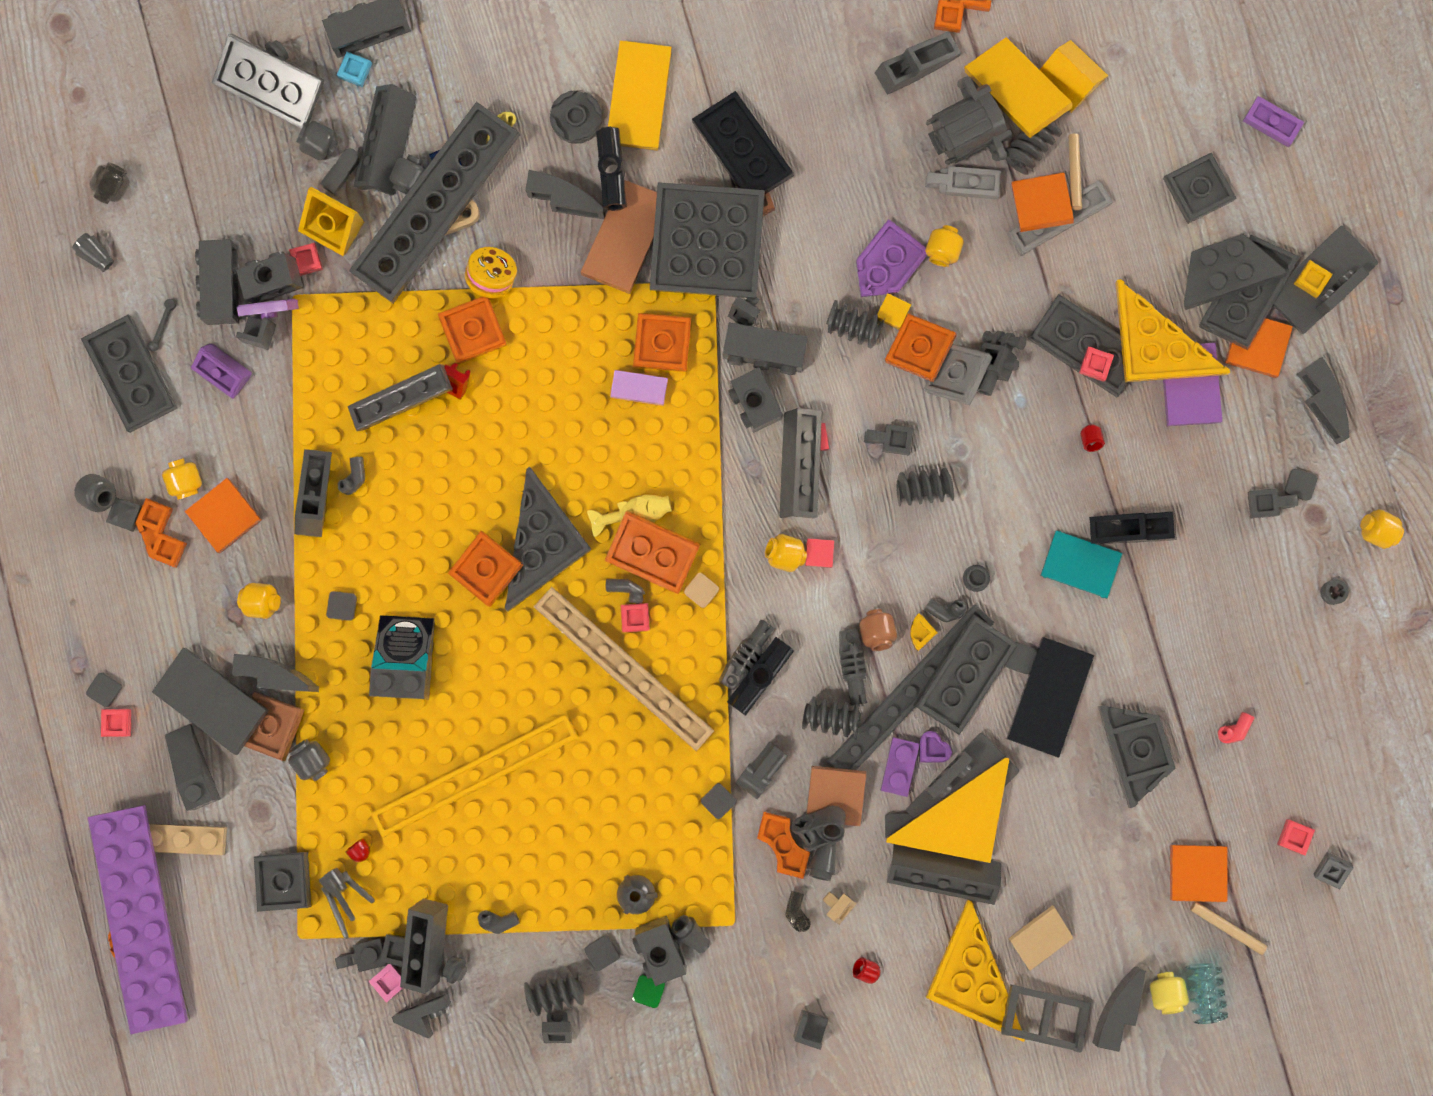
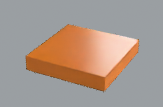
[1011,173,1074,232]
[438,296,507,364]
[633,313,691,372]
[885,313,957,383]
[1225,318,1293,378]
[185,478,262,554]
[448,531,524,607]
[1170,845,1227,902]

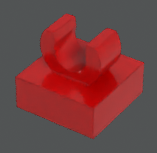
[444,363,470,400]

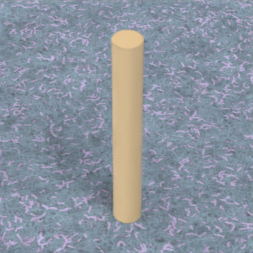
[1068,133,1082,210]
[1190,901,1267,955]

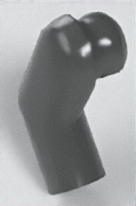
[924,599,966,622]

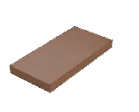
[581,180,657,294]

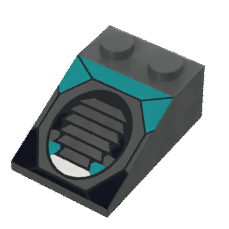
[369,615,435,700]

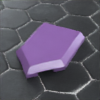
[856,219,927,297]

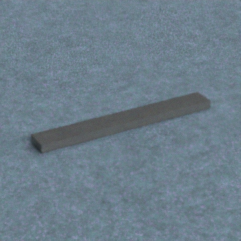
[826,604,995,770]

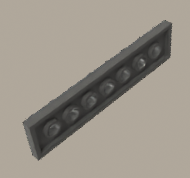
[349,101,520,303]

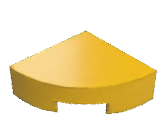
[910,613,938,651]

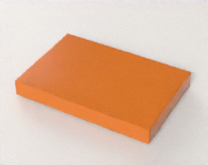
[605,511,701,594]

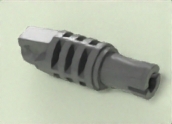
[719,620,775,690]
[839,629,867,706]

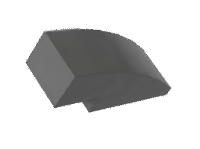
[875,31,961,95]
[525,170,605,219]
[1297,357,1350,444]
[232,654,319,692]
[1092,967,1146,1052]

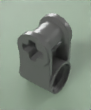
[791,806,846,851]

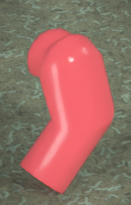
[1218,712,1255,744]

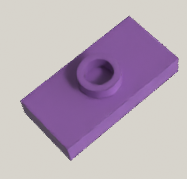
[237,298,299,319]

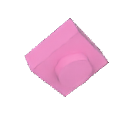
[369,964,403,1003]

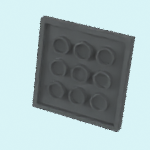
[650,182,765,298]

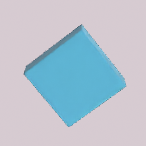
[337,52,372,87]

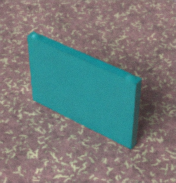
[1040,531,1122,599]

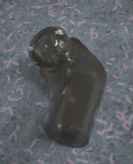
[785,891,811,932]

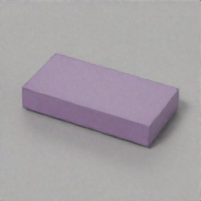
[610,370,668,406]

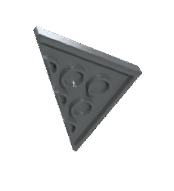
[505,467,591,612]

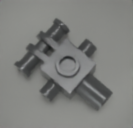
[977,331,1026,396]

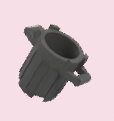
[926,76,1012,165]

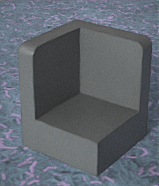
[236,316,276,350]
[793,1010,828,1050]

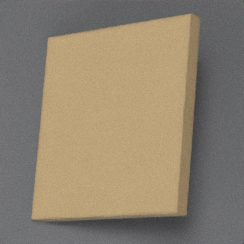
[1008,905,1073,971]

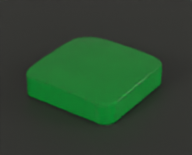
[632,974,665,1008]

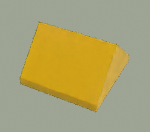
[1039,40,1109,113]
[298,187,364,256]

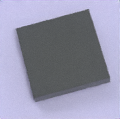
[1163,152,1236,224]
[254,852,311,912]

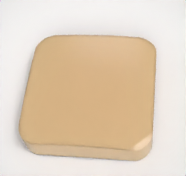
[684,573,719,608]

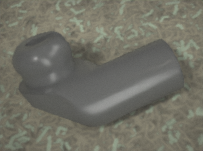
[338,457,365,495]
[606,579,645,604]
[477,910,520,934]

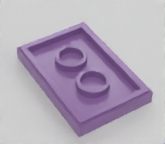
[1163,343,1223,427]

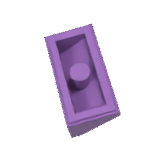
[191,343,252,399]

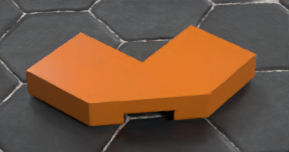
[934,0,991,33]
[135,498,187,568]

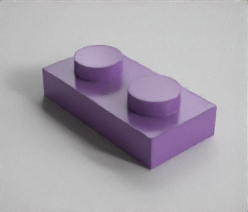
[1243,96,1304,147]
[880,737,919,797]

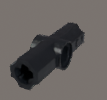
[596,126,627,211]
[727,637,794,716]

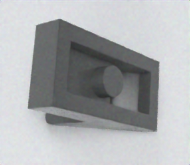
[392,993,451,1038]

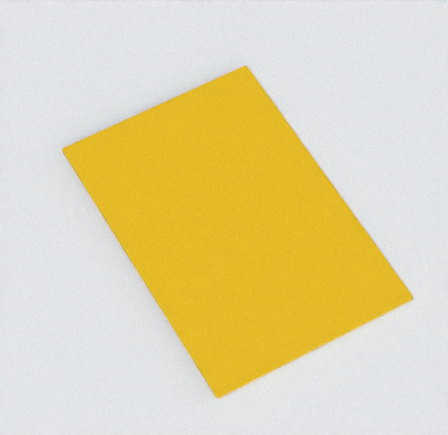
[292,283,735,939]

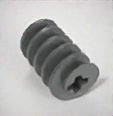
[1006,122,1062,175]
[826,300,885,348]
[896,468,954,507]
[802,696,861,739]
[524,971,585,1016]

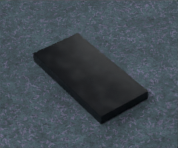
[692,91,794,195]
[1006,637,1094,758]

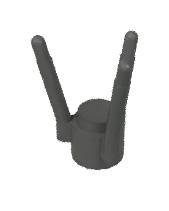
[319,868,375,939]

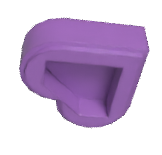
[919,731,952,762]

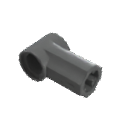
[736,742,787,799]

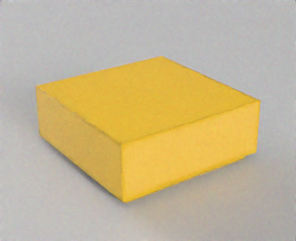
[1294,260,1333,298]
[877,293,911,330]

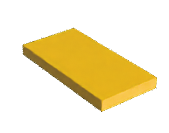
[964,37,1072,138]
[608,40,672,151]

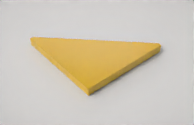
[1115,279,1230,382]
[885,758,1009,863]
[925,899,1025,1042]

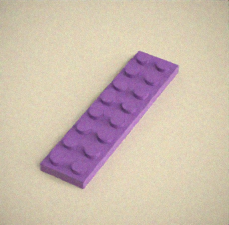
[88,805,188,1035]

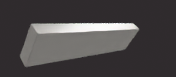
[1007,180,1113,256]

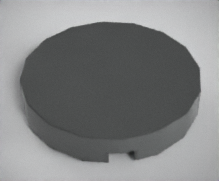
[550,91,602,144]

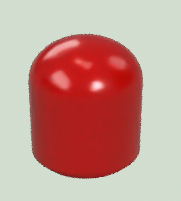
[1080,424,1105,452]
[852,957,881,984]

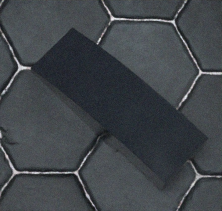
[1089,511,1177,544]

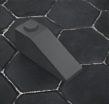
[294,449,332,537]
[165,724,221,811]

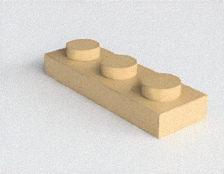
[149,824,227,855]

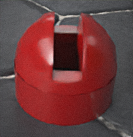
[345,838,370,862]

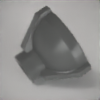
[617,875,658,914]

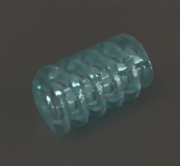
[1186,963,1229,1024]

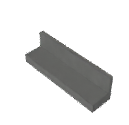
[353,84,416,196]
[779,408,822,519]
[887,844,1001,905]

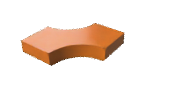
[757,812,810,879]

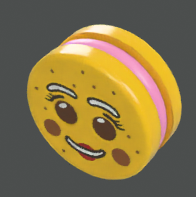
[465,247,517,298]

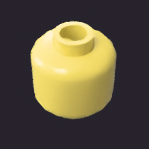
[1150,972,1189,1015]

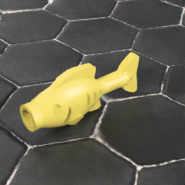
[587,495,672,537]

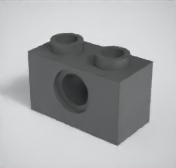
[236,252,303,303]
[728,367,783,433]
[632,916,687,986]

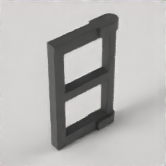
[1001,984,1091,1053]

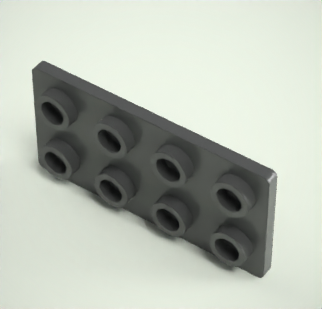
[1273,226,1378,334]
[906,733,1019,819]

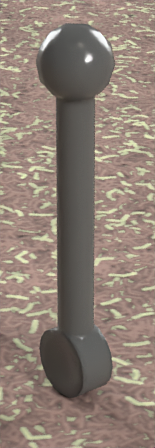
[148,299,176,351]

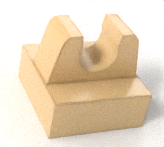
[823,892,857,925]

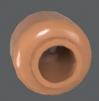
[859,609,897,651]

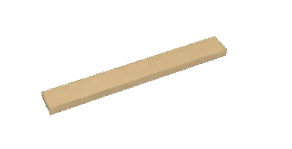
[534,587,714,751]

